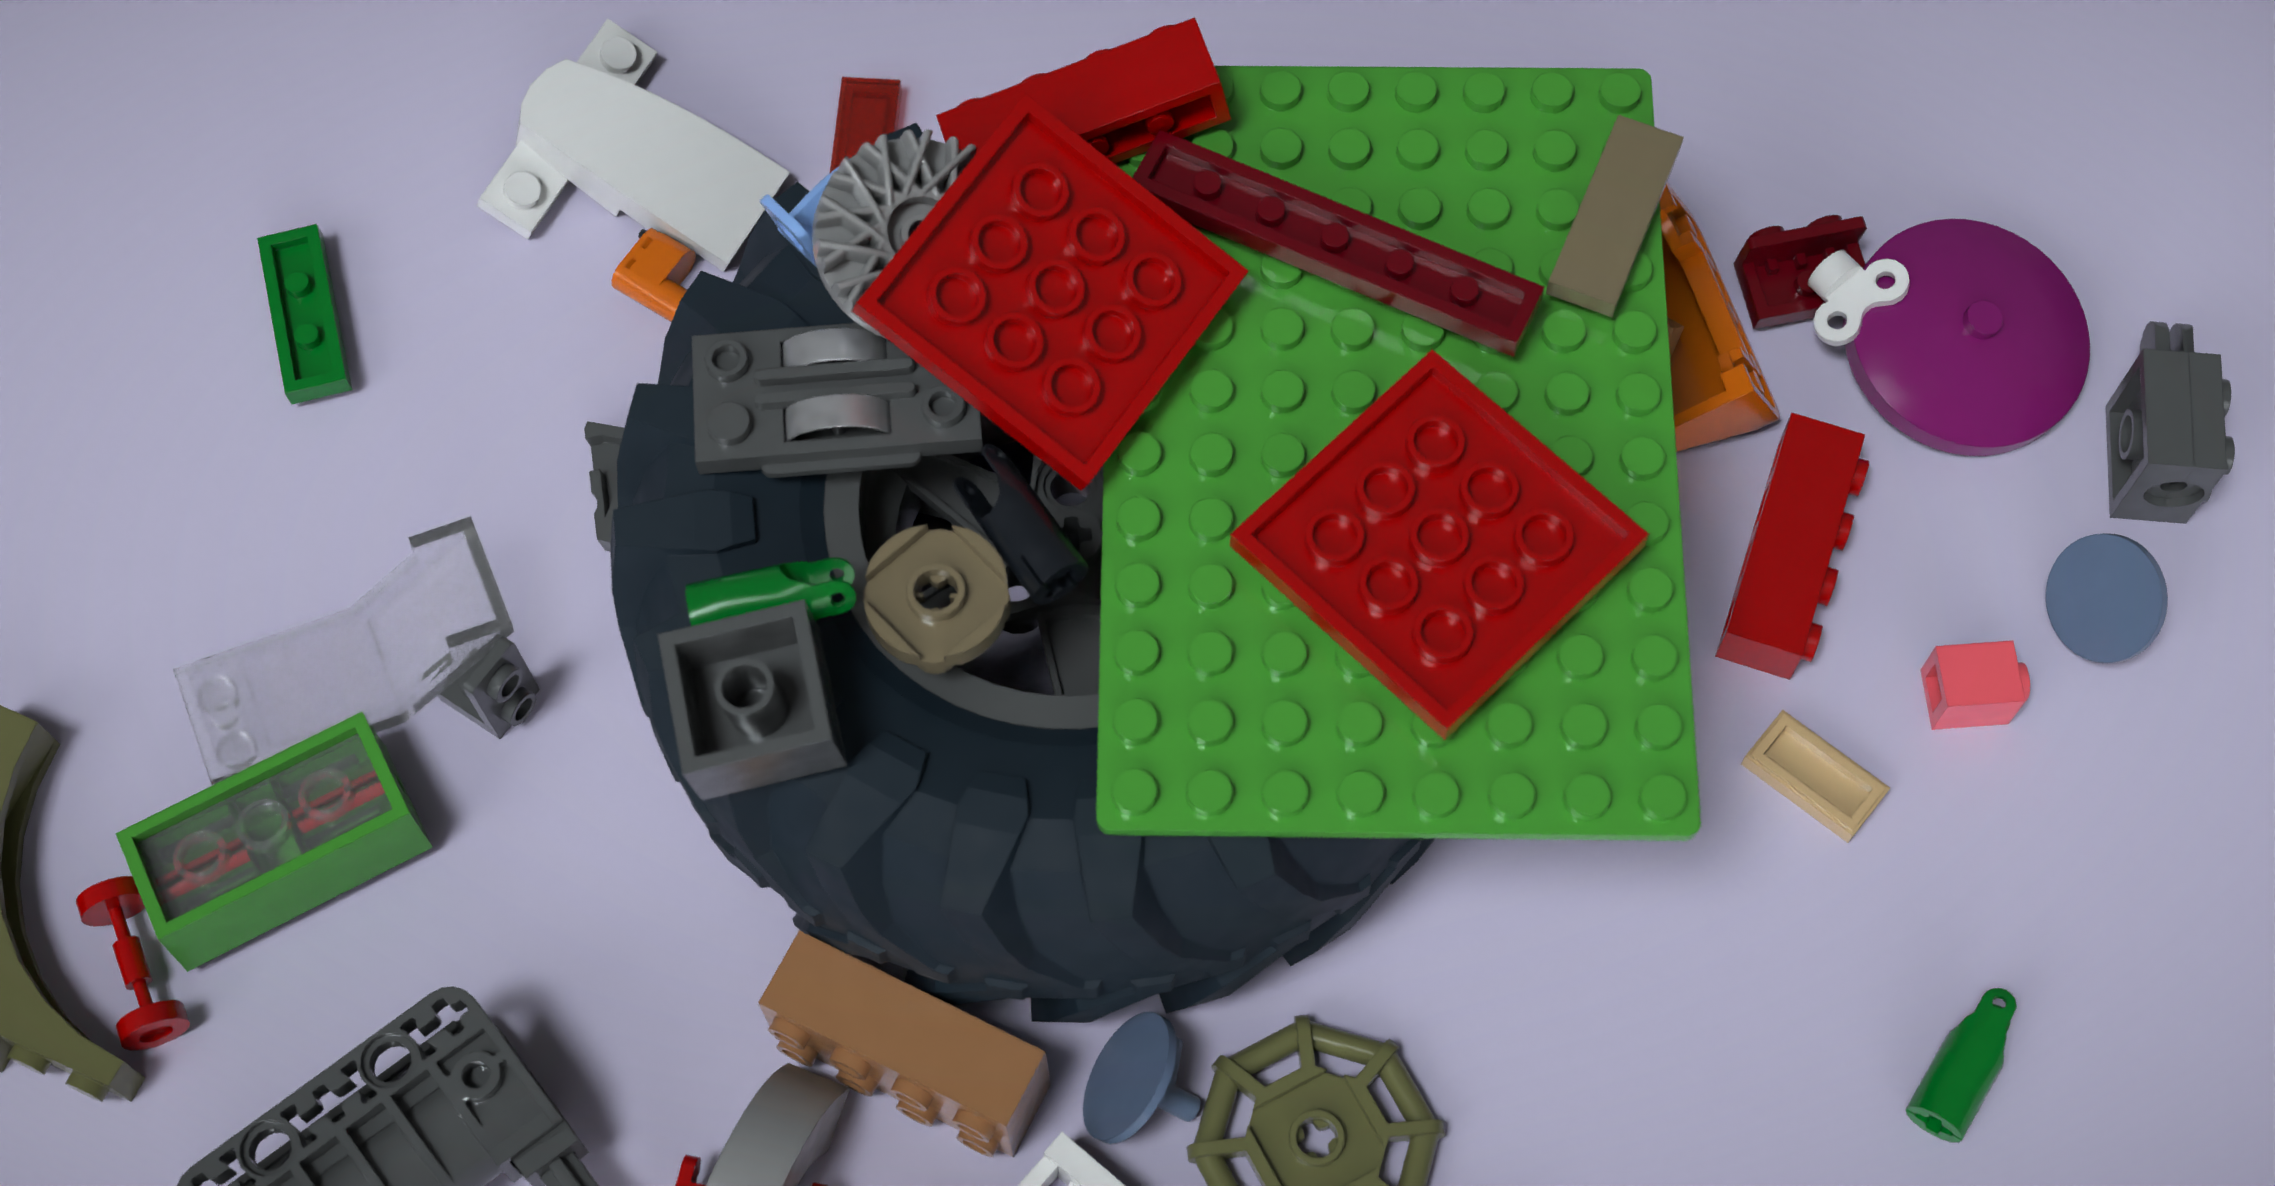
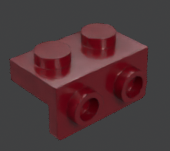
[1733,215,1867,329]

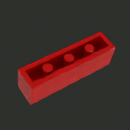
[936,17,1232,164]
[1715,412,1869,680]

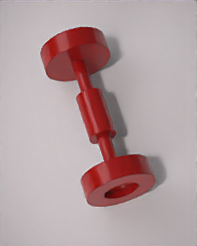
[76,876,190,1051]

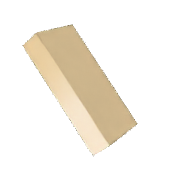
[1741,710,1890,843]

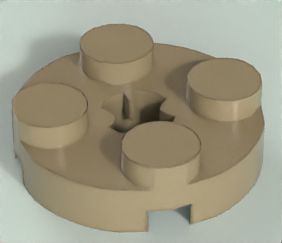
[864,525,1011,674]

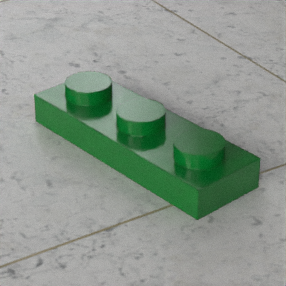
[257,224,352,405]

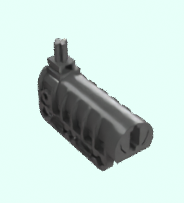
[177,987,599,1186]

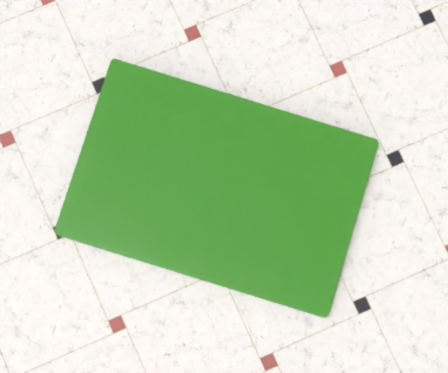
[1096,66,1701,841]

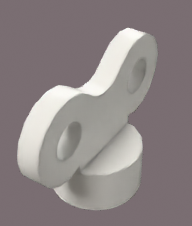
[1808,250,1910,346]

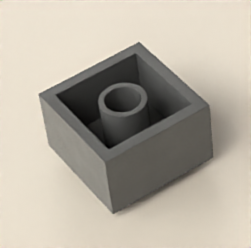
[658,599,847,800]

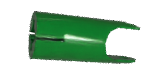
[685,557,856,626]
[1906,988,2017,1143]

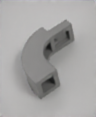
[706,1063,850,1186]

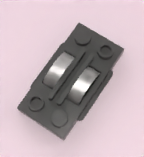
[692,323,983,478]

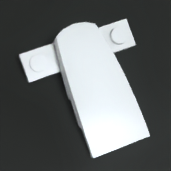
[477,19,790,272]

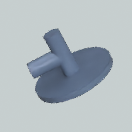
[2046,533,2168,663]
[1083,1012,1200,1144]

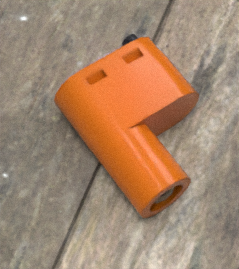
[611,228,696,322]

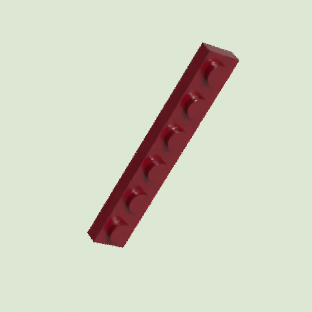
[1132,130,1545,357]

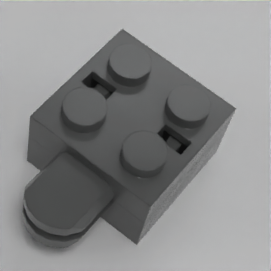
[2105,321,2235,524]

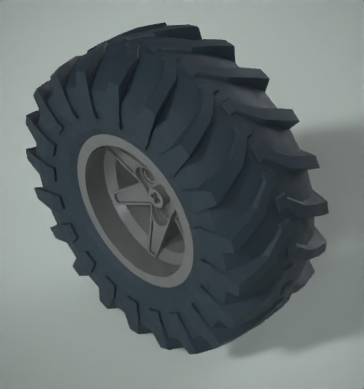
[610,123,1436,1023]

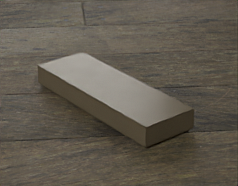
[1546,115,1684,317]

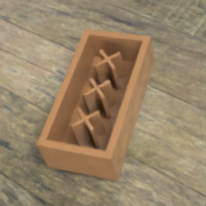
[758,930,1051,1157]

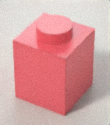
[1920,640,2030,730]

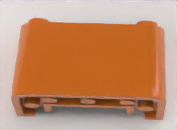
[1660,183,1780,452]

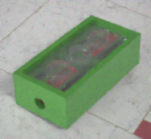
[115,711,433,972]

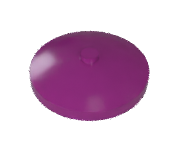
[1843,219,2090,456]

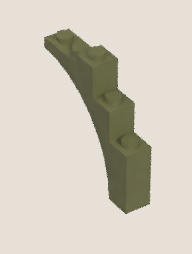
[0,705,145,1102]

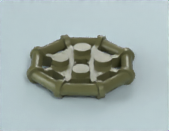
[1187,1015,1445,1186]

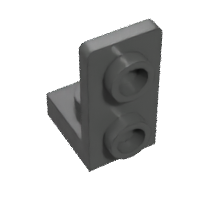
[434,636,540,739]

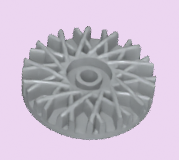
[812,129,977,338]

